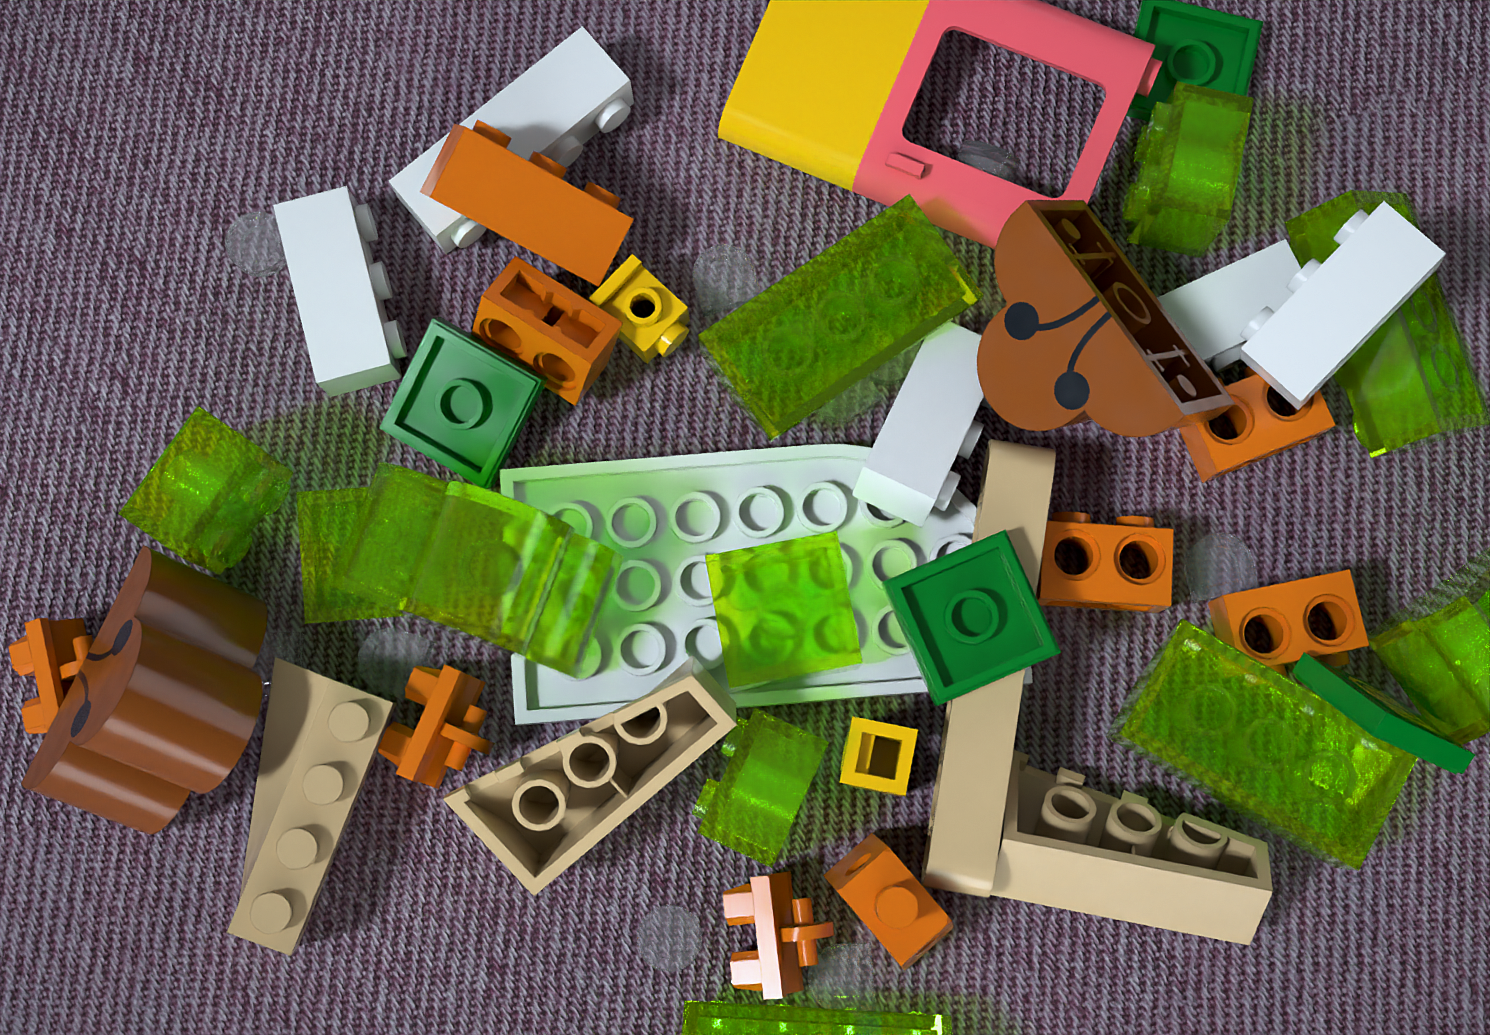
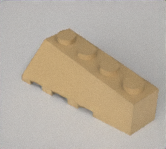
[443,656,737,896]
[227,657,397,956]
[990,750,1273,946]

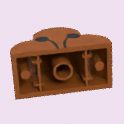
[977,200,1235,437]
[21,545,268,835]

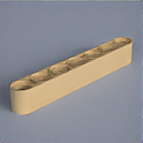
[921,439,1056,898]

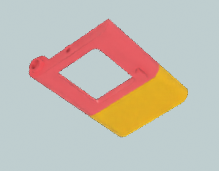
[718,0,1162,249]

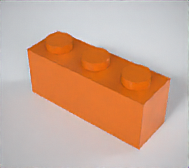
[420,120,634,287]

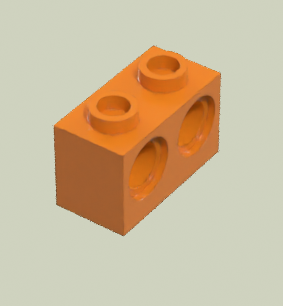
[471,256,623,406]
[1179,366,1336,483]
[1036,512,1174,613]
[1208,569,1369,685]

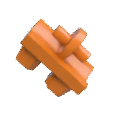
[8,618,94,734]
[378,664,495,789]
[723,871,835,1000]

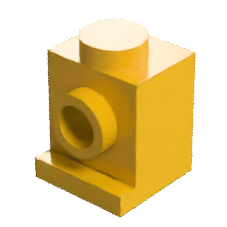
[588,254,690,364]
[839,716,918,797]

